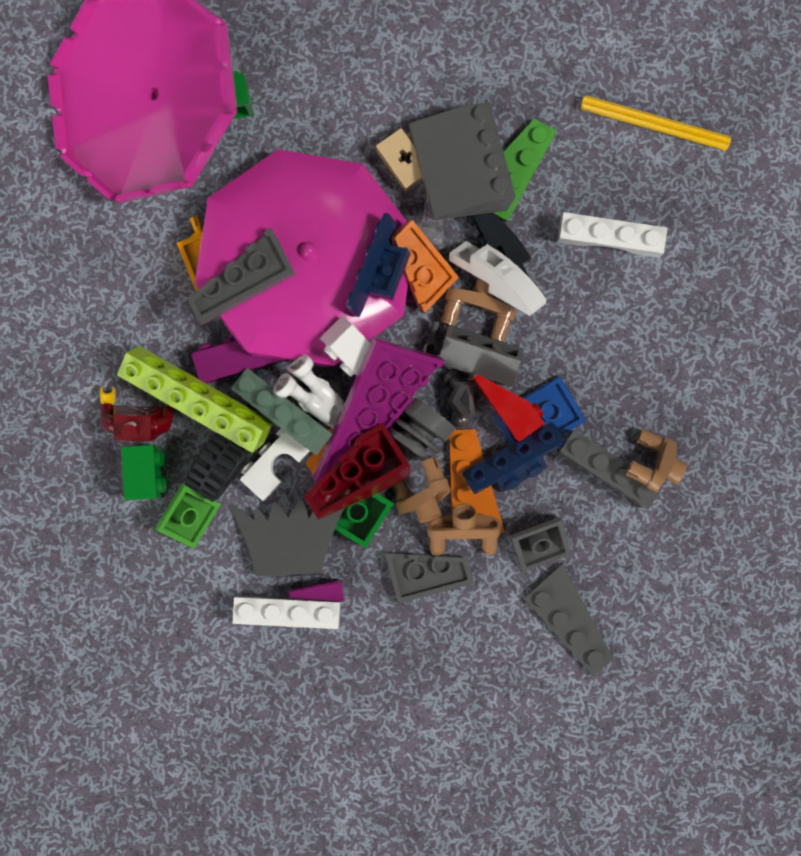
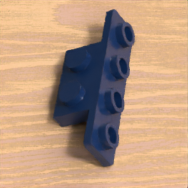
[347,213,411,318]
[462,422,565,494]

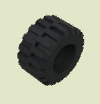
[185,432,248,502]

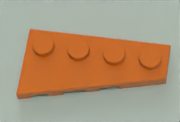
[449,429,505,533]

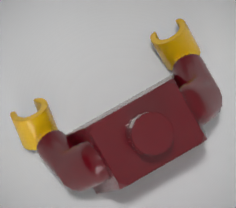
[100,387,175,442]

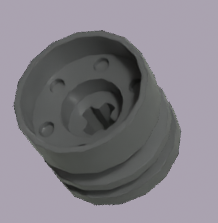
[388,396,456,461]

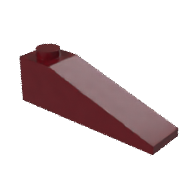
[304,423,411,520]

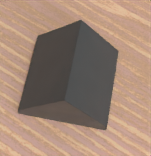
[509,516,571,572]

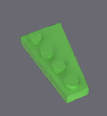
[492,119,557,222]

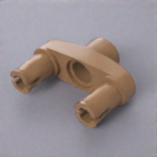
[440,279,517,342]
[626,428,688,493]
[392,457,451,523]
[427,504,501,556]

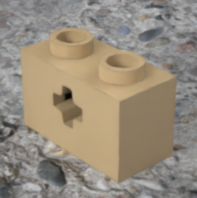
[376,128,423,193]

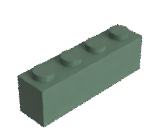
[231,368,332,455]

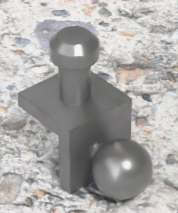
[444,370,483,428]

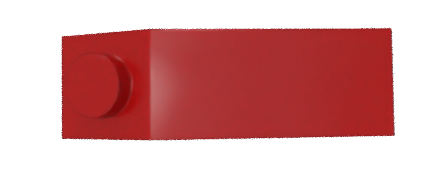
[471,373,545,442]

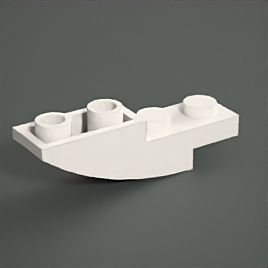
[449,241,546,316]

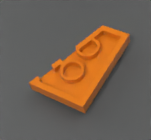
[390,220,459,313]

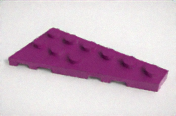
[313,337,445,483]

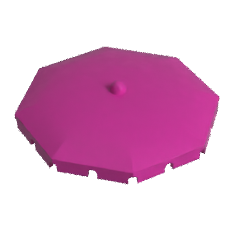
[47,0,237,204]
[195,149,408,367]

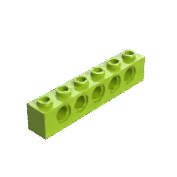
[117,346,274,453]

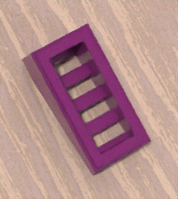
[289,579,345,602]

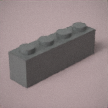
[558,429,663,509]

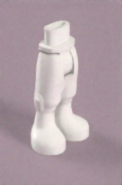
[273,354,345,429]

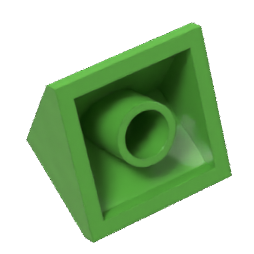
[155,483,221,549]

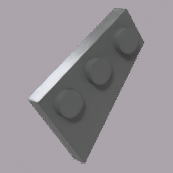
[385,553,474,604]

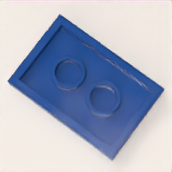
[493,376,586,445]

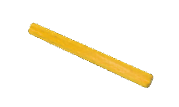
[581,95,731,151]

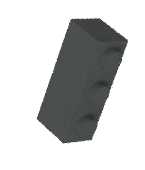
[439,325,524,387]

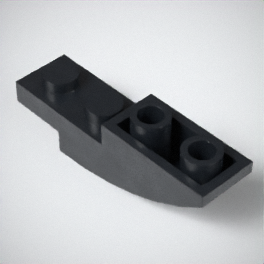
[466,213,531,278]

